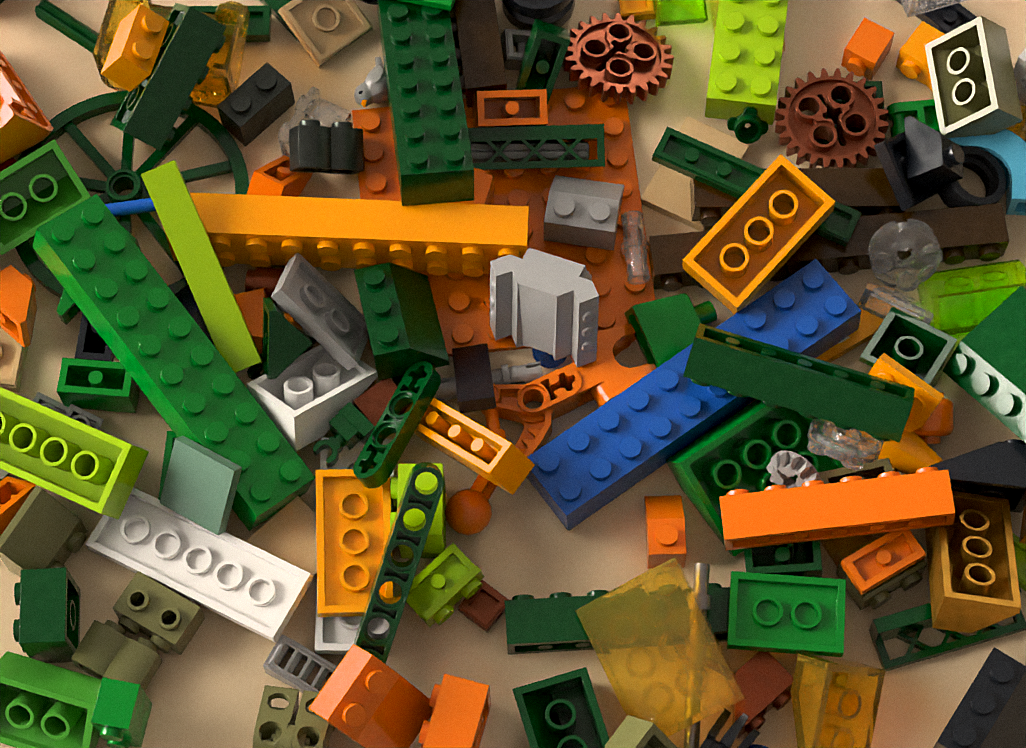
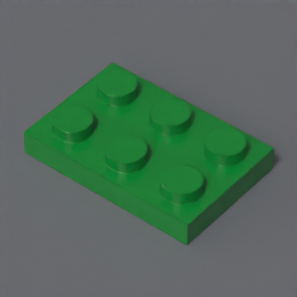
[727,571,846,657]

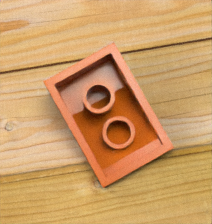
[309,644,432,748]

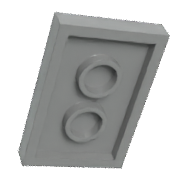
[271,252,369,371]

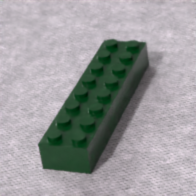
[377,0,474,206]

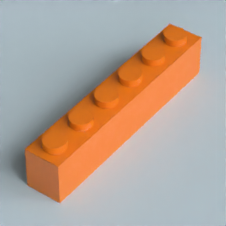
[719,467,955,551]

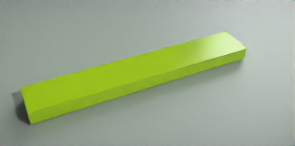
[141,160,262,373]

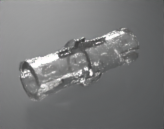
[621,211,650,285]

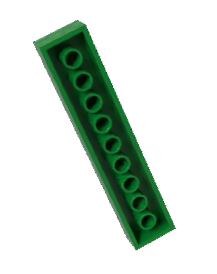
[33,194,316,531]

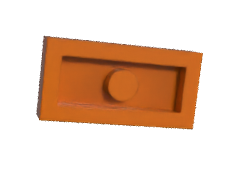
[840,530,926,595]

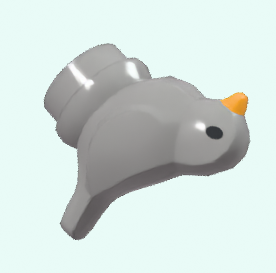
[354,57,388,107]

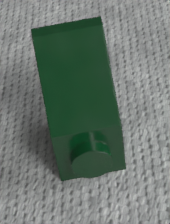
[515,19,571,104]

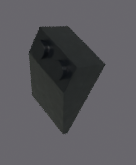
[928,439,1026,513]

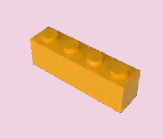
[403,397,535,495]

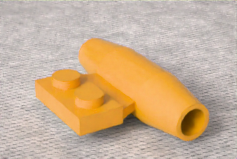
[830,353,944,474]

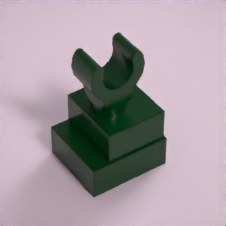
[313,402,375,468]

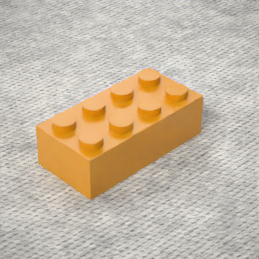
[683,154,836,314]

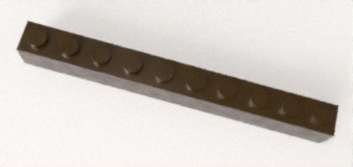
[648,203,1009,292]

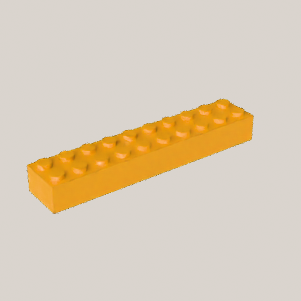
[164,192,529,277]

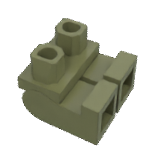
[253,685,335,748]

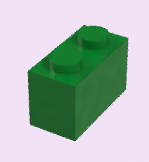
[57,358,140,413]
[91,677,152,748]

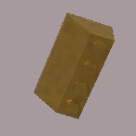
[925,491,1021,634]

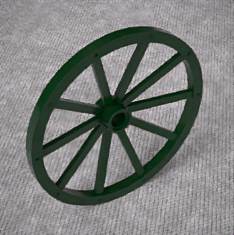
[15,90,250,298]

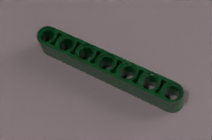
[353,462,444,664]

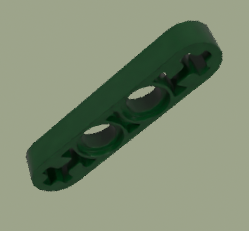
[353,361,441,489]

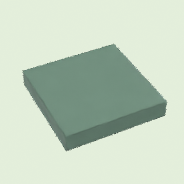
[160,436,242,535]

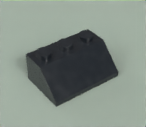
[933,647,1026,748]

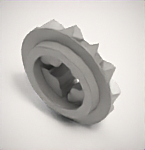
[766,450,821,488]

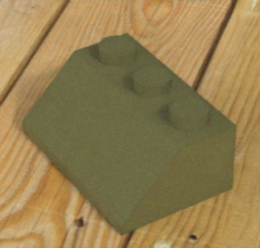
[925,16,1023,138]

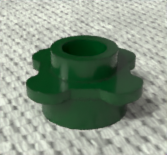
[727,106,768,144]

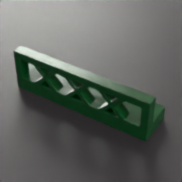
[468,124,605,170]
[869,586,1026,672]

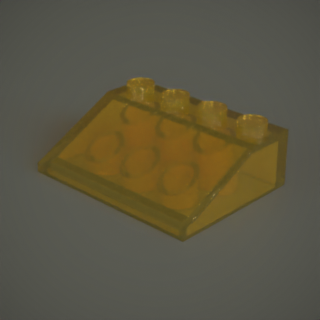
[575,558,747,737]

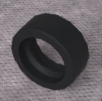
[936,146,1007,208]

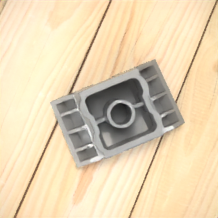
[489,248,599,368]

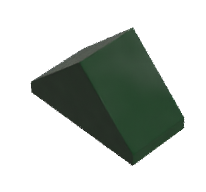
[262,298,312,379]

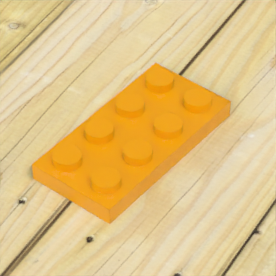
[316,469,393,617]

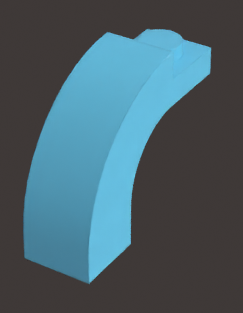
[948,129,1026,216]

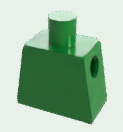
[624,293,717,367]

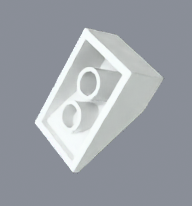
[247,345,378,451]

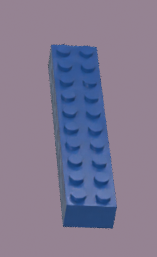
[527,259,861,531]

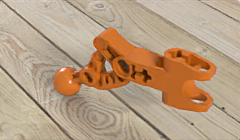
[445,324,657,536]

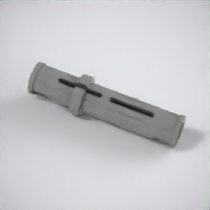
[436,361,543,402]

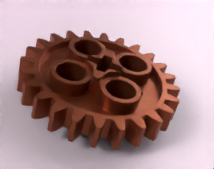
[563,13,674,105]
[774,68,889,168]

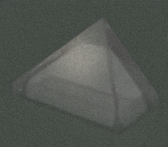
[857,283,934,325]

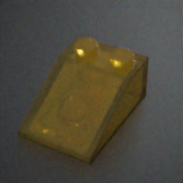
[791,654,886,748]

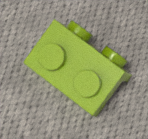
[398,542,485,628]

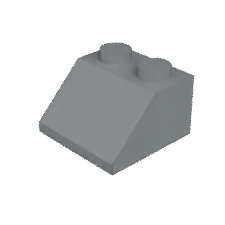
[544,175,624,251]

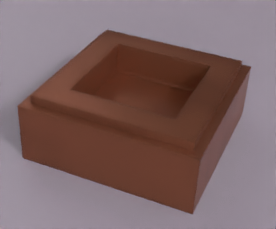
[458,580,509,633]

